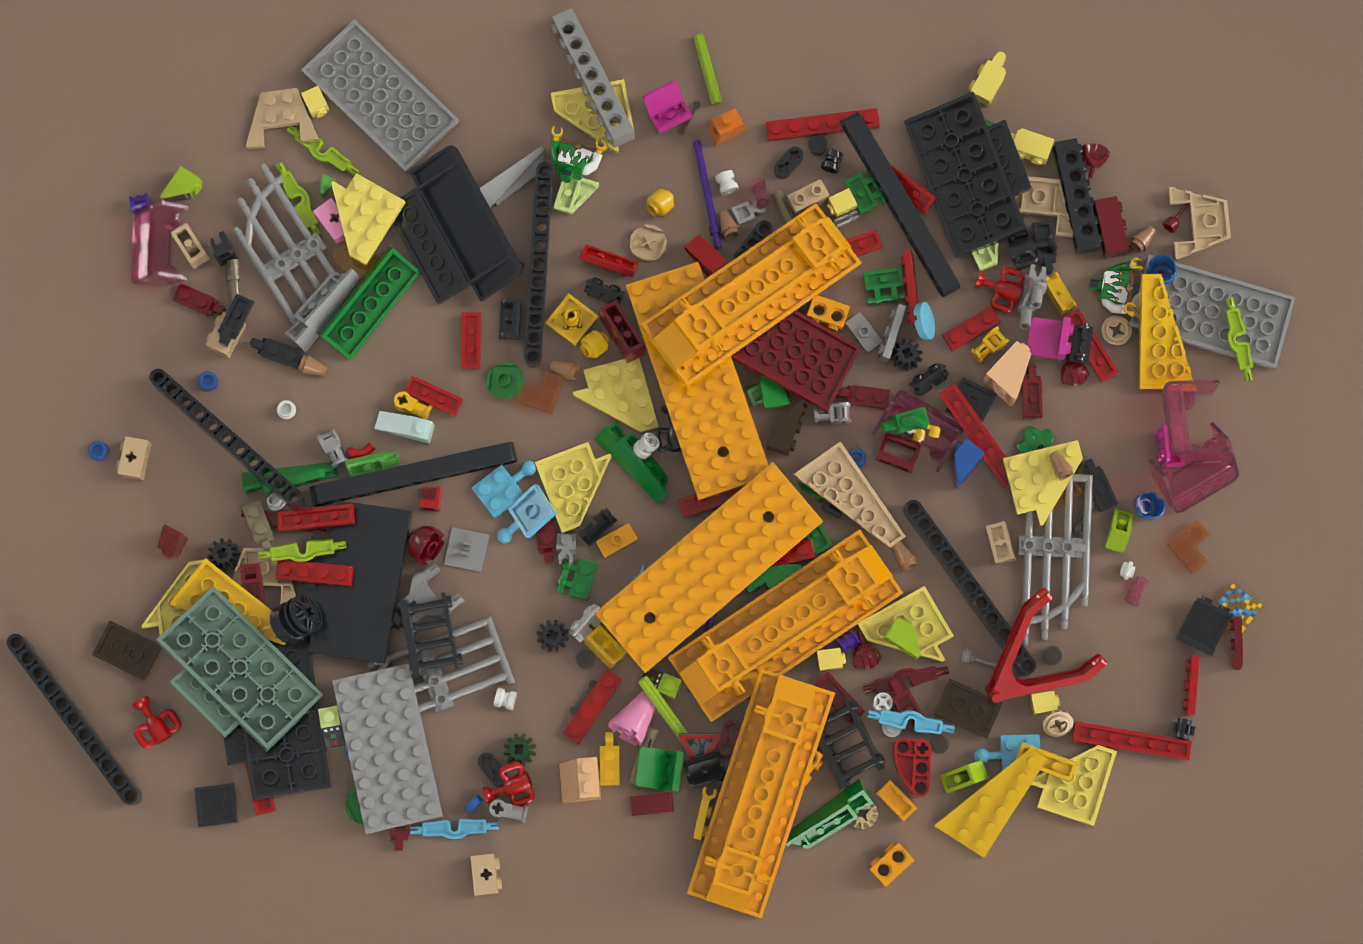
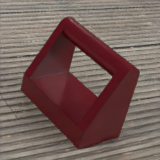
[876,432,922,474]

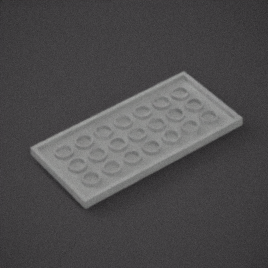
[301,19,460,173]
[1129,255,1296,370]
[332,664,443,834]

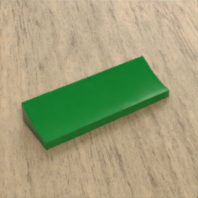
[317,247,420,360]

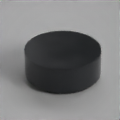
[808,135,827,155]

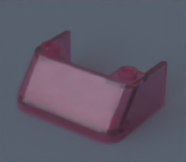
[131,201,189,285]
[1162,380,1229,463]
[872,390,964,473]
[1148,422,1239,513]

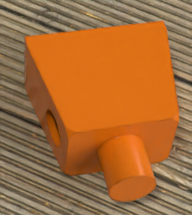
[708,108,748,146]

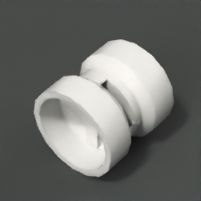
[715,170,739,195]
[633,433,660,459]
[494,688,517,711]

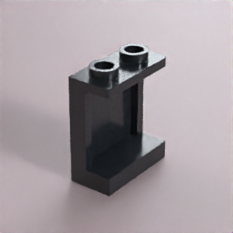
[1176,595,1233,657]

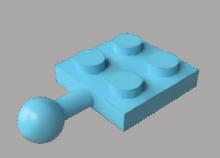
[472,461,537,519]
[497,484,557,544]
[974,734,1042,774]

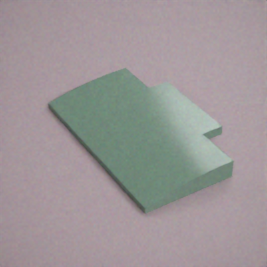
[156,586,323,752]

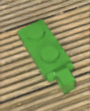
[345,451,400,477]

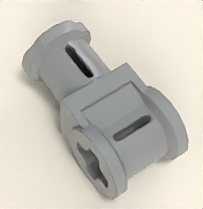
[813,402,852,425]
[316,427,348,468]
[489,800,529,824]

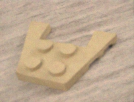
[246,88,319,150]
[1015,177,1073,238]
[1168,187,1231,260]
[232,548,296,604]

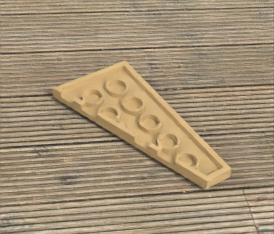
[793,442,906,548]

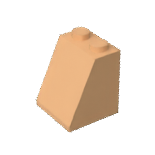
[983,341,1031,407]
[559,757,601,803]

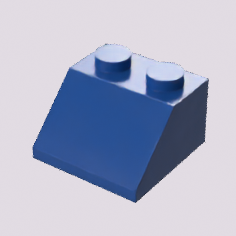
[951,439,985,489]

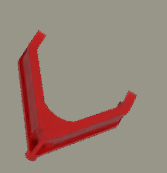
[985,588,1107,703]

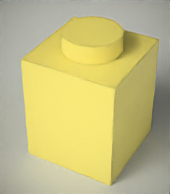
[301,86,330,118]
[827,188,857,218]
[816,648,846,672]
[1029,691,1060,715]

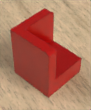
[419,486,442,511]

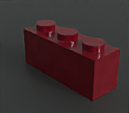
[1093,196,1131,259]
[599,300,645,363]

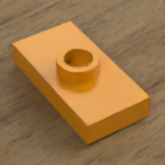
[596,523,638,559]
[876,780,917,822]

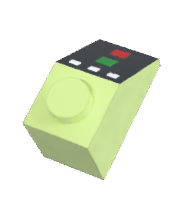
[318,706,346,750]

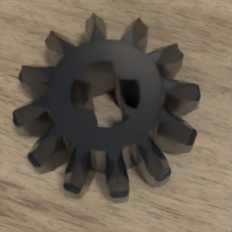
[890,339,923,371]
[207,538,241,571]
[536,620,569,653]

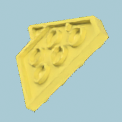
[551,79,634,153]
[331,173,405,265]
[573,358,659,433]
[1003,440,1083,526]
[535,442,612,534]
[142,559,209,635]
[857,586,954,662]
[1031,745,1117,826]

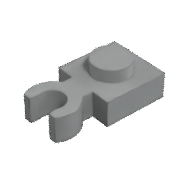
[730,199,766,227]
[556,533,577,565]

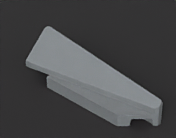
[480,146,545,208]
[284,268,359,352]

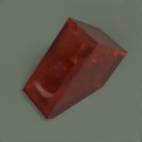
[157,524,188,559]

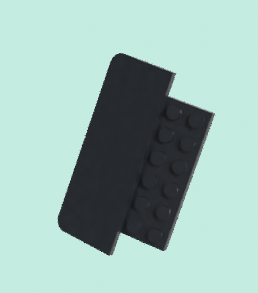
[393,145,522,305]

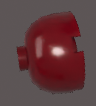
[407,526,445,565]

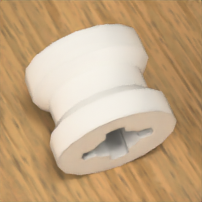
[873,693,893,712]

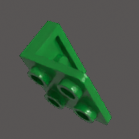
[634,747,684,791]

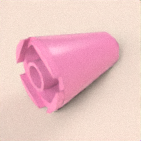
[608,691,656,746]

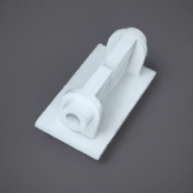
[569,604,601,643]

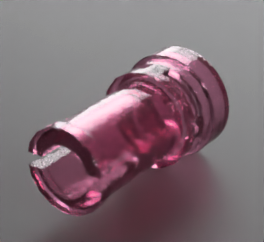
[751,178,769,207]
[1124,576,1148,606]

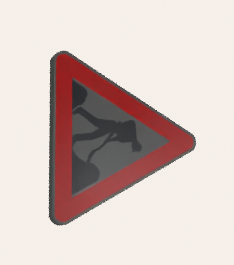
[678,733,721,759]

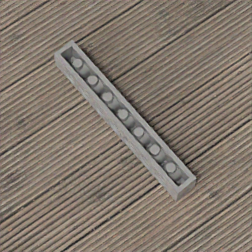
[551,8,635,148]

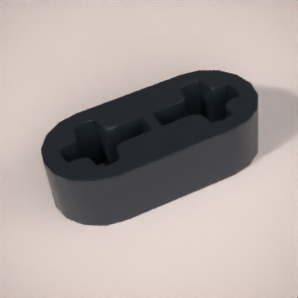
[774,147,803,179]
[478,753,507,786]

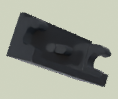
[210,231,238,266]
[499,299,522,340]
[683,751,726,789]

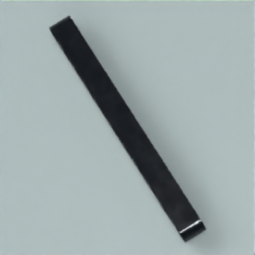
[840,112,960,297]
[524,162,554,368]
[149,368,305,511]
[310,442,518,507]
[904,500,1036,676]
[7,633,142,806]

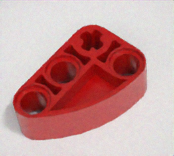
[684,234,728,277]
[893,738,931,798]

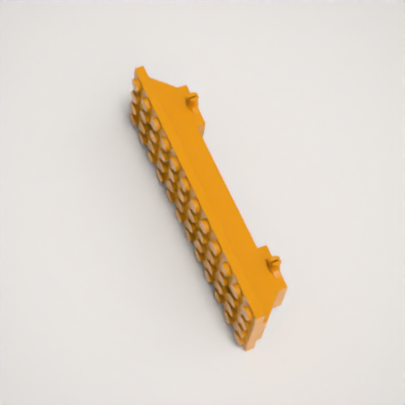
[640,203,862,387]
[626,262,769,501]
[594,462,823,673]
[668,529,903,722]
[687,668,835,918]

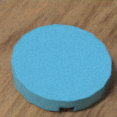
[914,302,935,340]

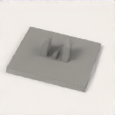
[444,527,490,572]

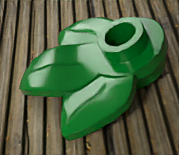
[1016,426,1053,454]

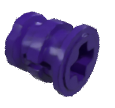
[129,193,152,214]
[835,629,860,654]

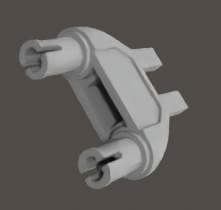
[1018,264,1047,330]
[397,562,465,624]

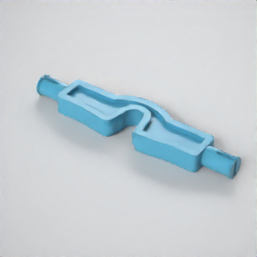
[867,709,955,735]
[410,819,499,840]

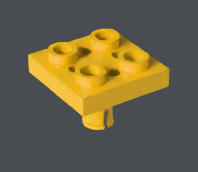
[545,293,599,347]

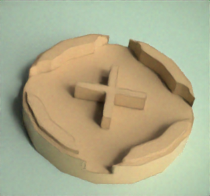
[629,224,667,263]

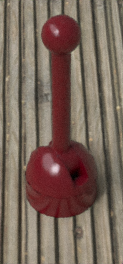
[1162,204,1189,233]

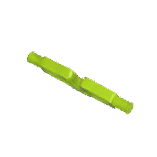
[286,125,360,176]
[275,162,322,236]
[1225,298,1253,382]
[258,539,347,562]

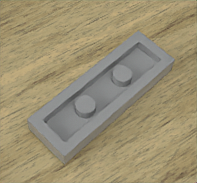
[878,304,906,363]

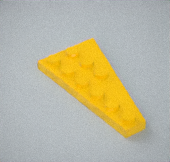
[1138,274,1196,389]
[169,558,286,645]
[934,748,1047,858]

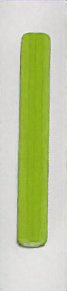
[693,34,722,105]
[638,676,688,739]

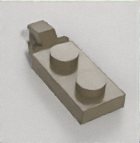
[242,500,274,551]

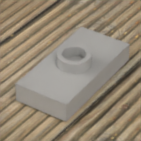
[845,312,883,354]

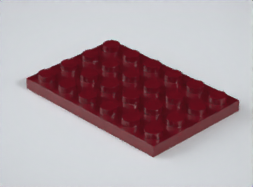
[731,311,861,413]

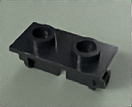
[584,277,625,305]
[1069,323,1093,364]
[909,363,949,396]
[578,508,618,546]

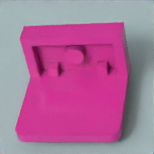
[643,80,693,134]
[1027,317,1074,360]
[1155,424,1185,468]

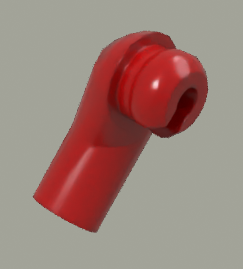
[346,443,375,459]

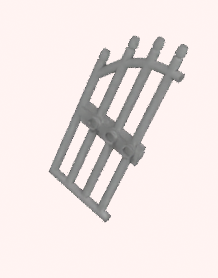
[233,164,349,325]
[1018,474,1093,645]
[367,616,515,712]

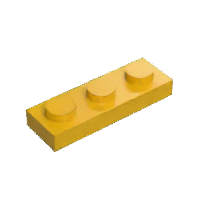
[1015,742,1078,781]

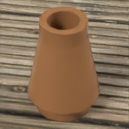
[719,210,739,239]
[1131,225,1156,253]
[298,355,328,377]
[550,360,579,380]
[1048,451,1073,481]
[892,542,917,572]

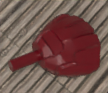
[1082,143,1110,179]
[1061,350,1089,386]
[852,631,881,669]

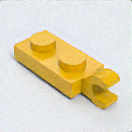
[600,732,620,786]
[693,787,717,841]

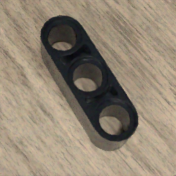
[733,220,773,260]

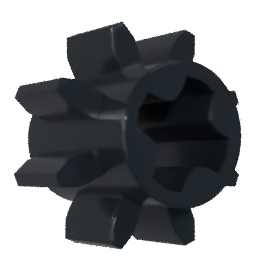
[1170,718,1196,740]

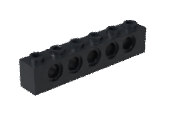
[1052,138,1103,255]

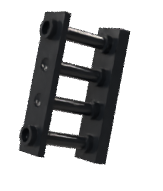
[399,592,463,678]
[818,697,886,789]

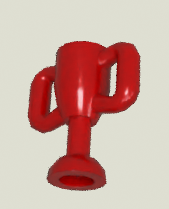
[974,267,1025,314]
[132,695,181,749]
[482,761,535,807]

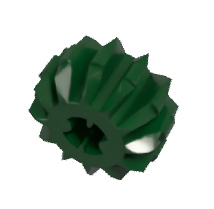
[503,734,536,767]

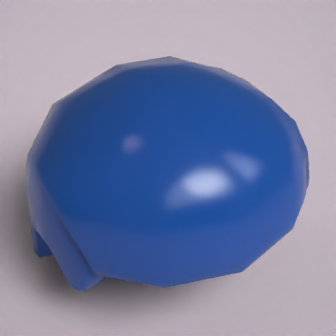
[1147,255,1176,285]
[1134,492,1166,520]

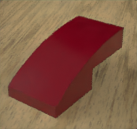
[240,563,265,602]
[630,792,674,816]

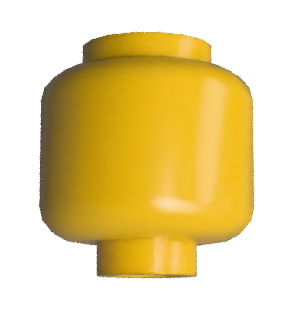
[646,189,674,217]
[580,330,609,358]

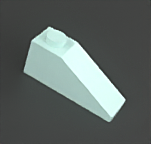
[374,411,435,444]

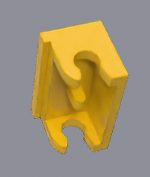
[1046,272,1077,316]
[584,625,627,671]

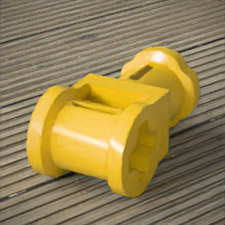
[970,326,1010,363]
[394,392,433,420]

